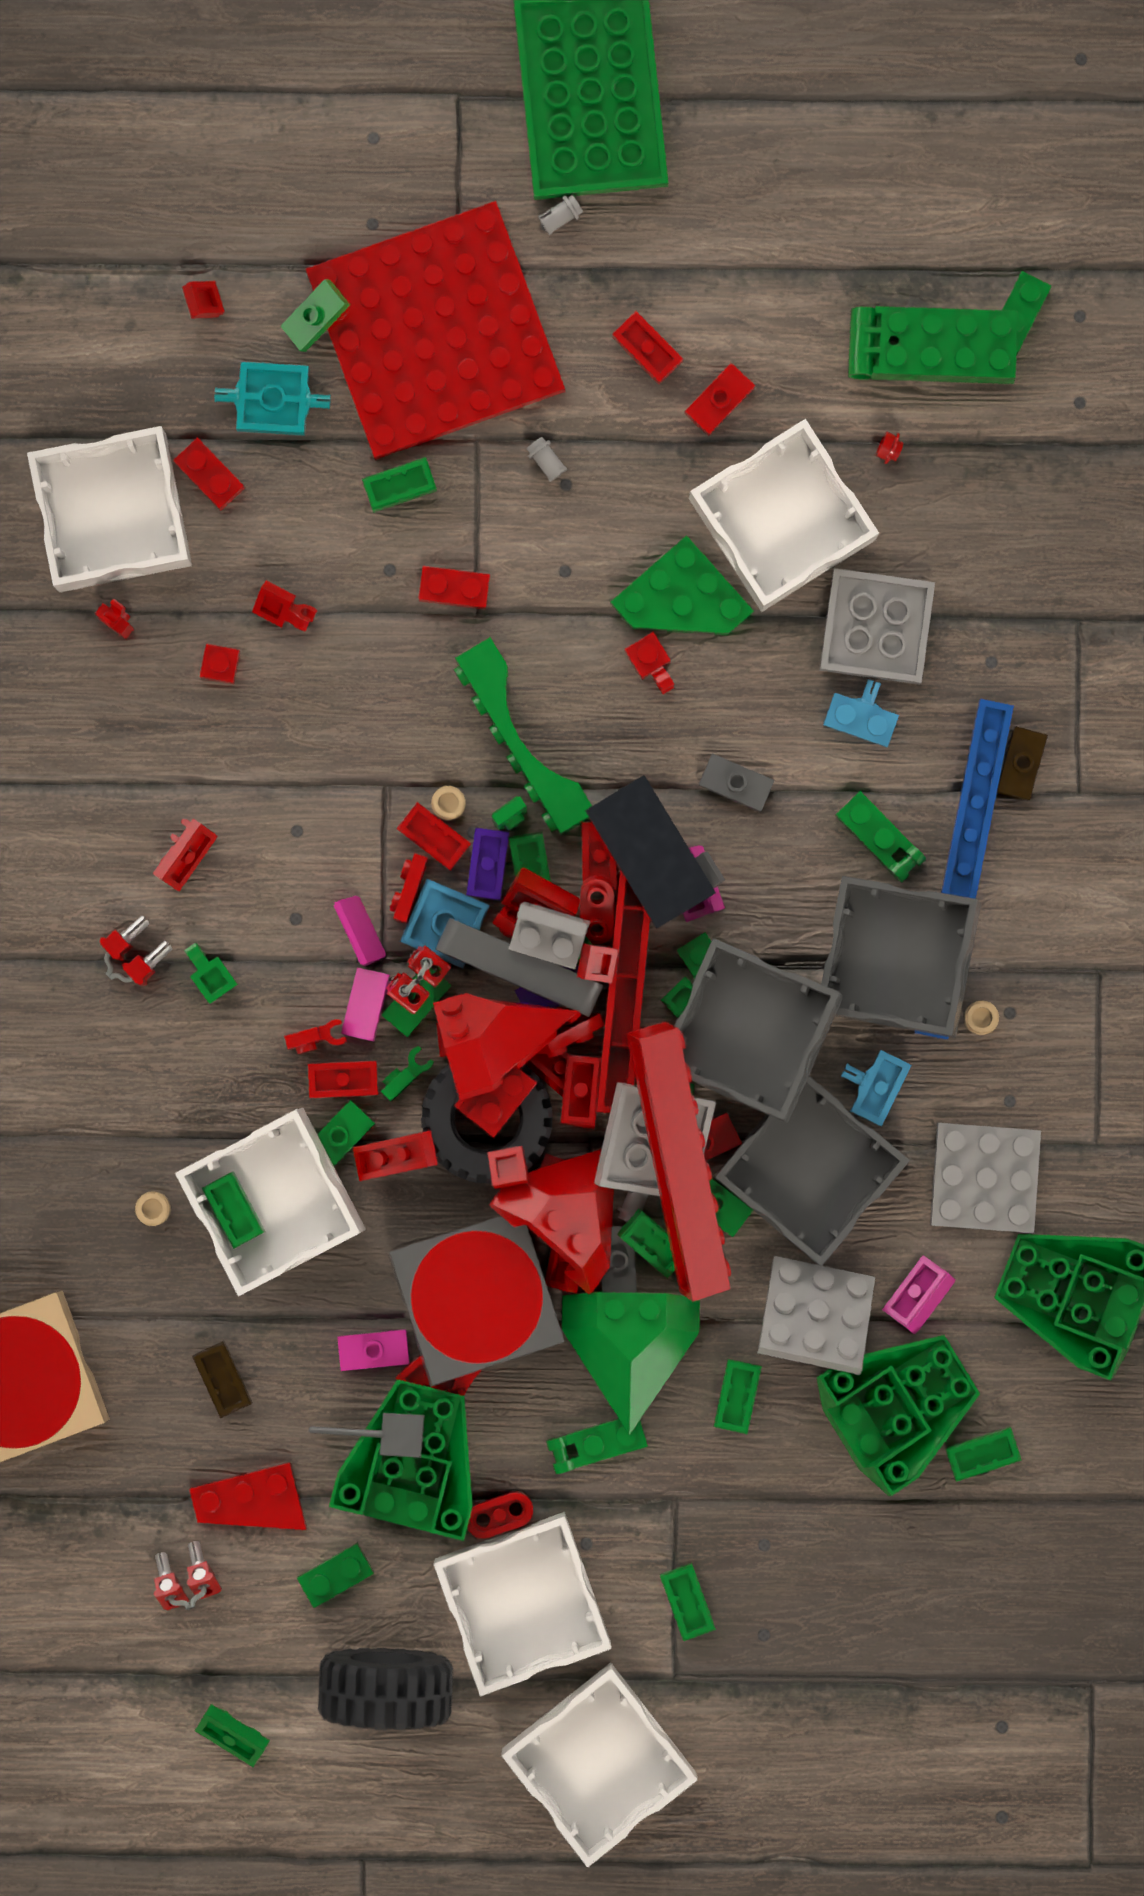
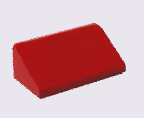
[502,868,580,917]
[561,1054,601,1129]

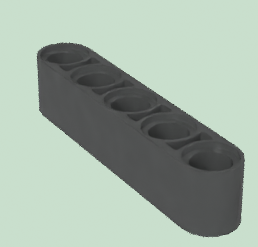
[435,918,603,1017]

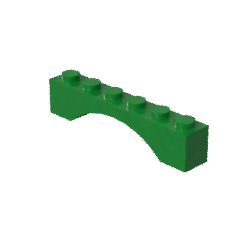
[453,637,592,836]

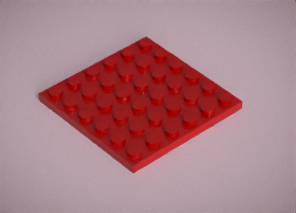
[305,201,565,460]

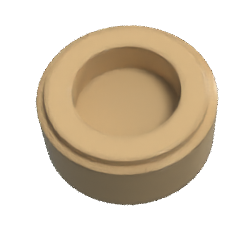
[431,786,466,821]
[964,1001,999,1035]
[135,1191,171,1226]

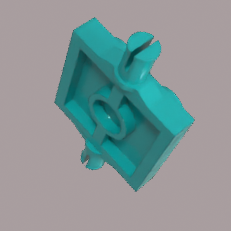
[214,362,331,436]

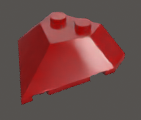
[433,993,581,1100]
[489,1149,614,1294]

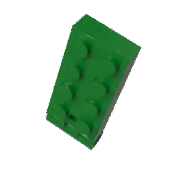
[848,306,1018,384]

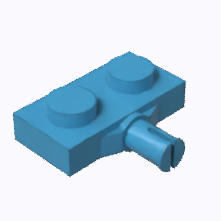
[823,679,899,748]
[841,1050,912,1127]

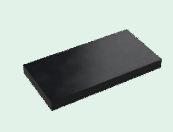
[585,775,716,929]

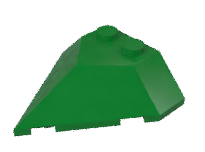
[562,1292,700,1435]

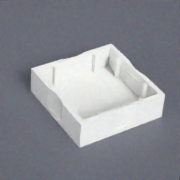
[689,419,879,612]
[27,426,192,592]
[175,1108,366,1296]
[434,1512,612,1696]
[502,1662,698,1867]

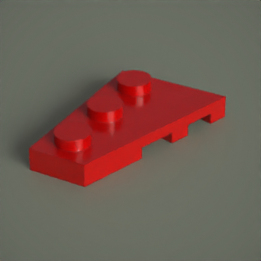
[189,1461,308,1530]

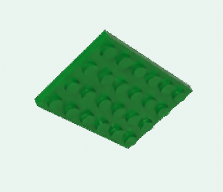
[513,0,669,200]

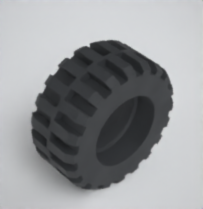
[421,1064,553,1184]
[318,1648,453,1730]

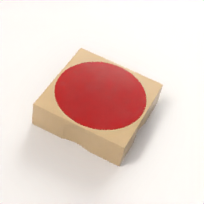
[0,1290,110,1462]

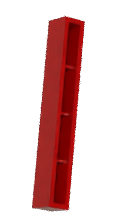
[596,870,650,1113]
[626,1022,731,1302]

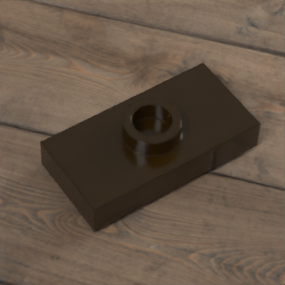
[997,726,1048,801]
[192,1341,253,1419]

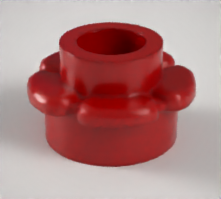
[875,431,904,464]

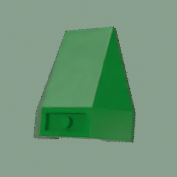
[994,1234,1144,1381]
[816,1335,980,1497]
[329,1379,472,1541]

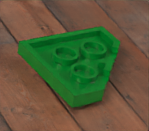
[610,535,754,635]

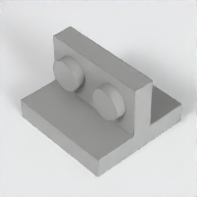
[509,901,590,969]

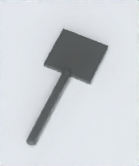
[308,1413,424,1458]

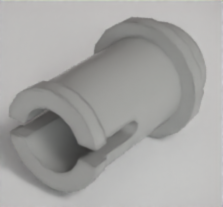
[538,195,583,235]
[526,437,567,482]
[617,1191,649,1222]

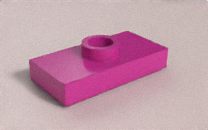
[337,1329,410,1371]

